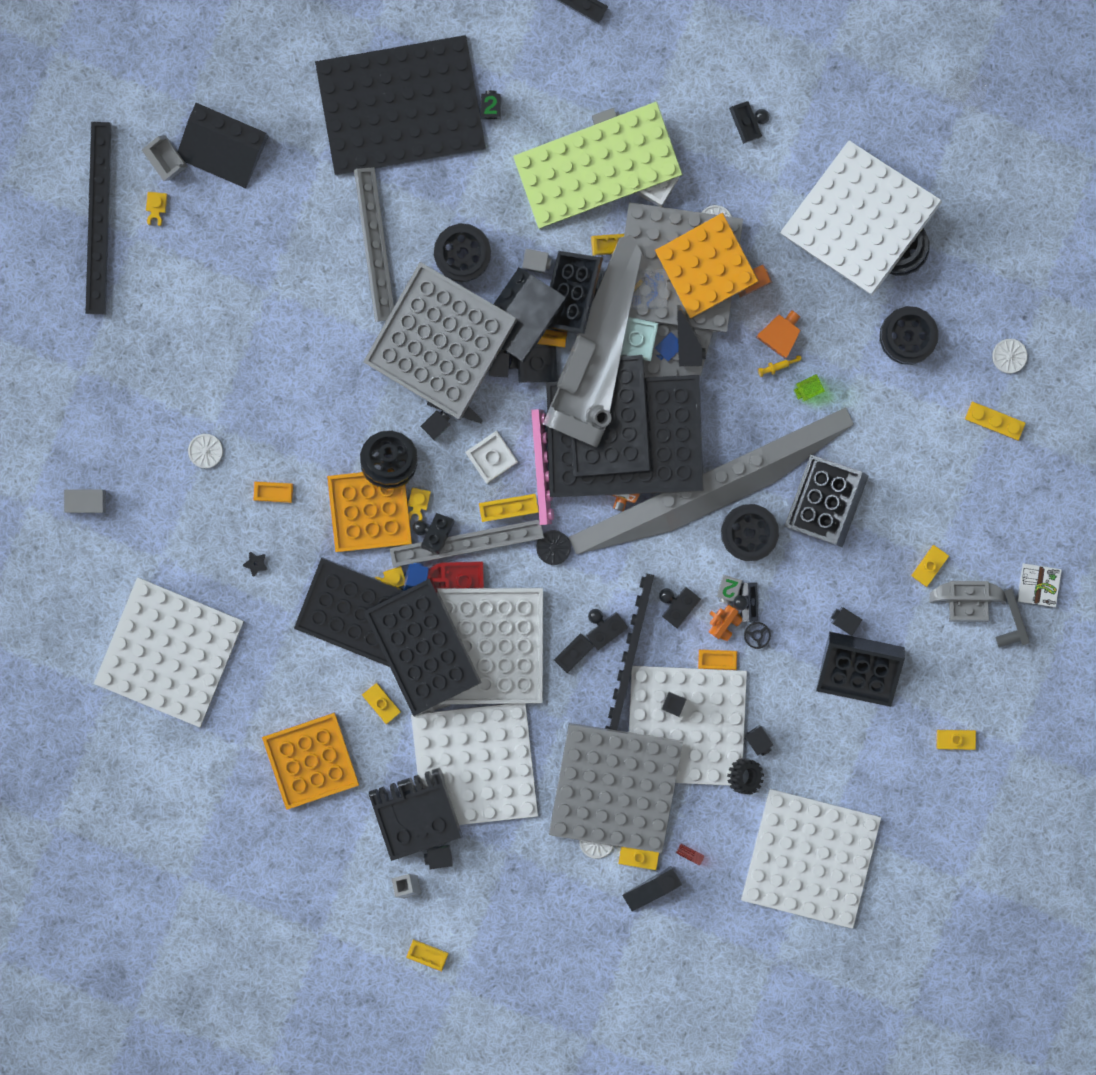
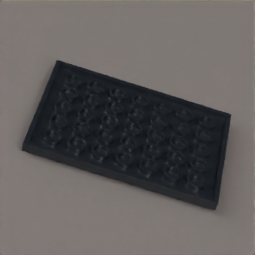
[315,35,486,175]
[546,375,704,497]

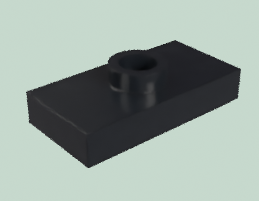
[554,633,594,673]

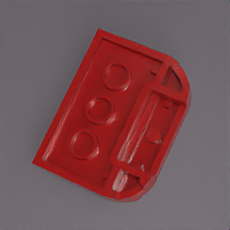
[427,562,484,588]

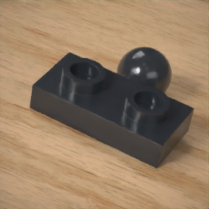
[729,101,770,144]
[413,513,455,554]
[733,582,758,622]
[659,586,701,629]
[586,609,628,651]

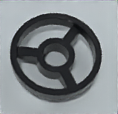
[744,622,771,649]

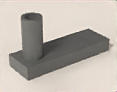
[995,587,1030,648]

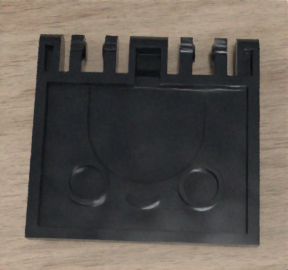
[369,768,463,861]

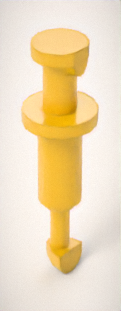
[757,355,802,377]

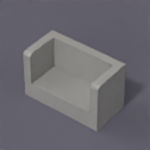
[142,135,188,181]
[64,490,106,513]

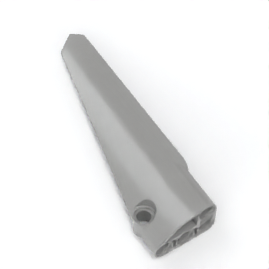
[543,235,642,447]

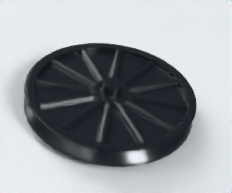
[536,530,571,565]

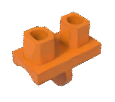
[709,604,742,641]

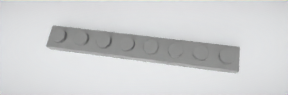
[354,167,394,322]
[390,520,544,567]

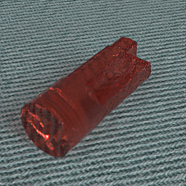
[676,843,705,866]

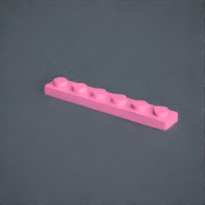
[531,409,554,525]

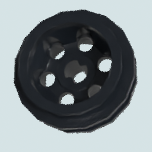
[433,223,491,282]
[889,228,930,276]
[879,306,938,365]
[360,430,418,489]
[721,504,779,561]

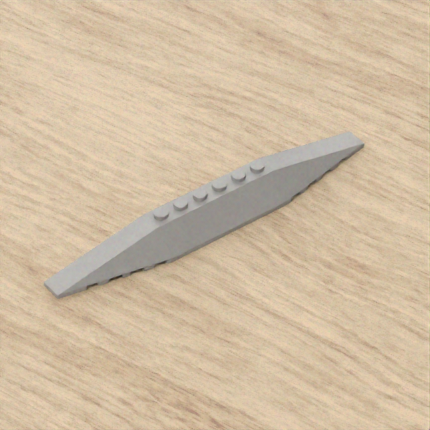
[568,407,854,554]

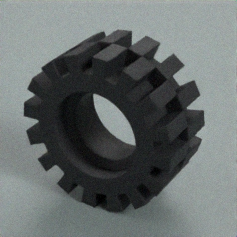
[727,759,764,795]

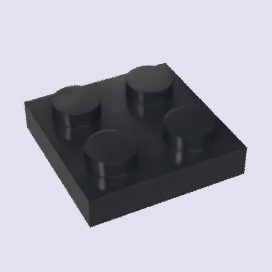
[518,344,557,383]

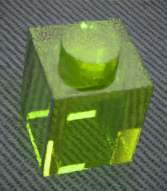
[793,374,825,402]

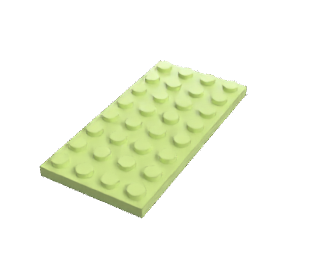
[513,102,683,229]

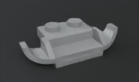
[929,581,1006,622]

